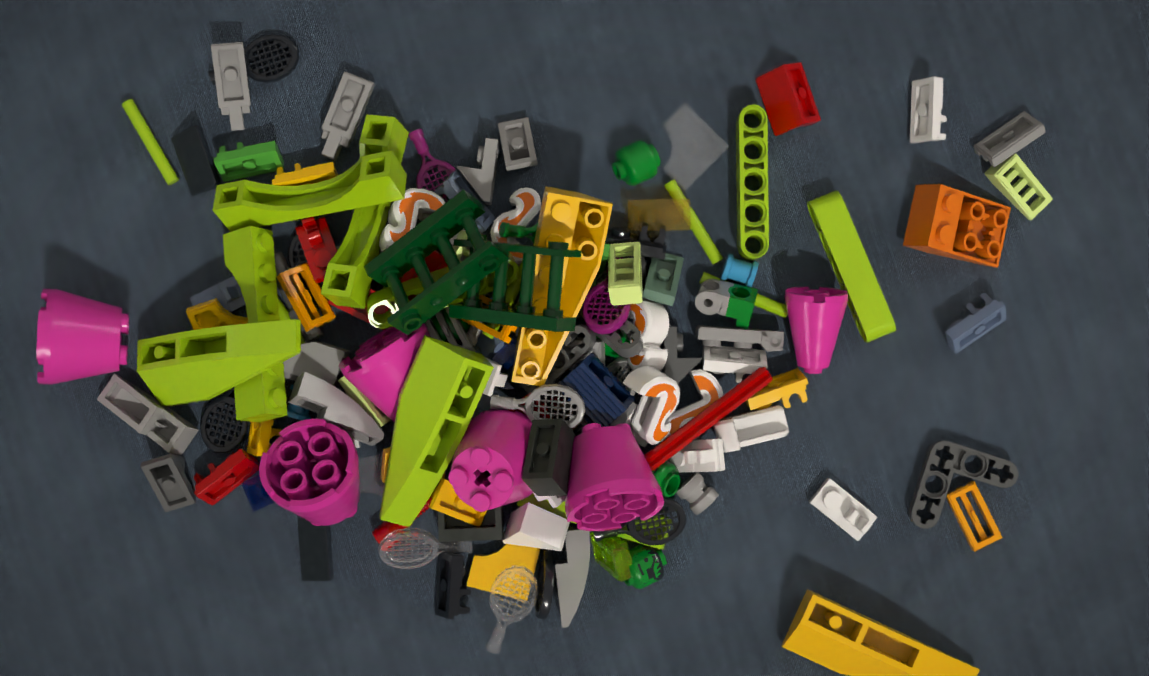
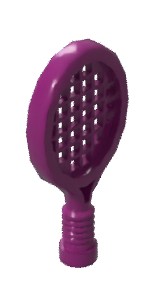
[408,129,456,202]
[583,257,631,335]

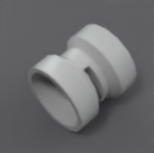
[676,472,719,515]

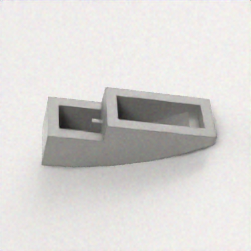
[288,372,384,446]
[97,374,199,456]
[555,527,590,628]

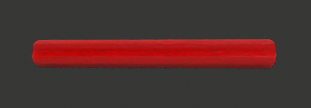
[644,367,773,471]

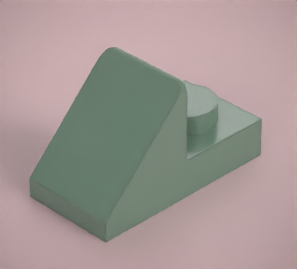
[643,253,684,306]

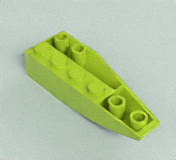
[137,319,301,406]
[379,335,494,527]

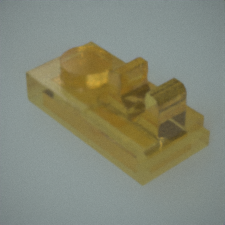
[628,199,691,231]

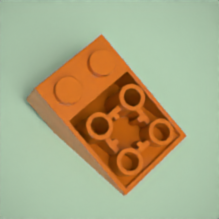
[903,184,1011,268]

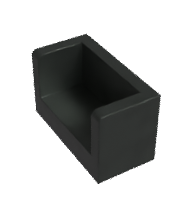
[522,418,576,496]
[438,506,504,542]

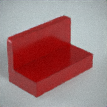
[756,62,821,136]

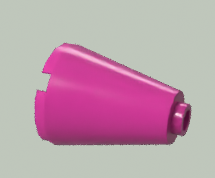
[784,287,848,374]

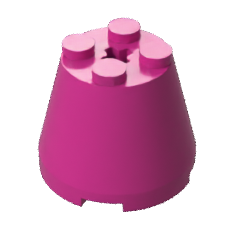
[36,289,129,385]
[338,323,430,422]
[448,409,533,512]
[259,419,360,526]
[565,423,664,531]

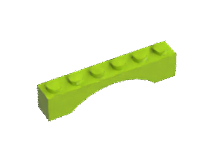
[321,114,409,309]
[212,150,407,232]
[223,225,288,422]

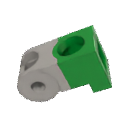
[695,279,758,329]

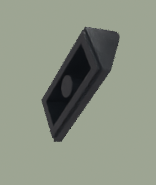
[171,125,221,197]
[297,518,334,581]

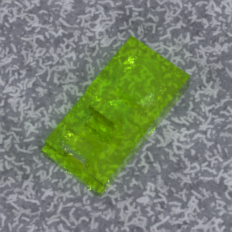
[590,532,632,582]

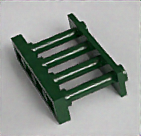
[364,189,509,335]
[448,234,581,332]

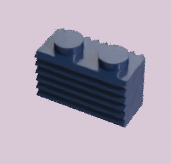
[558,353,635,427]

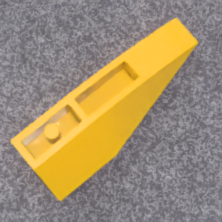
[511,186,613,386]
[781,589,980,676]

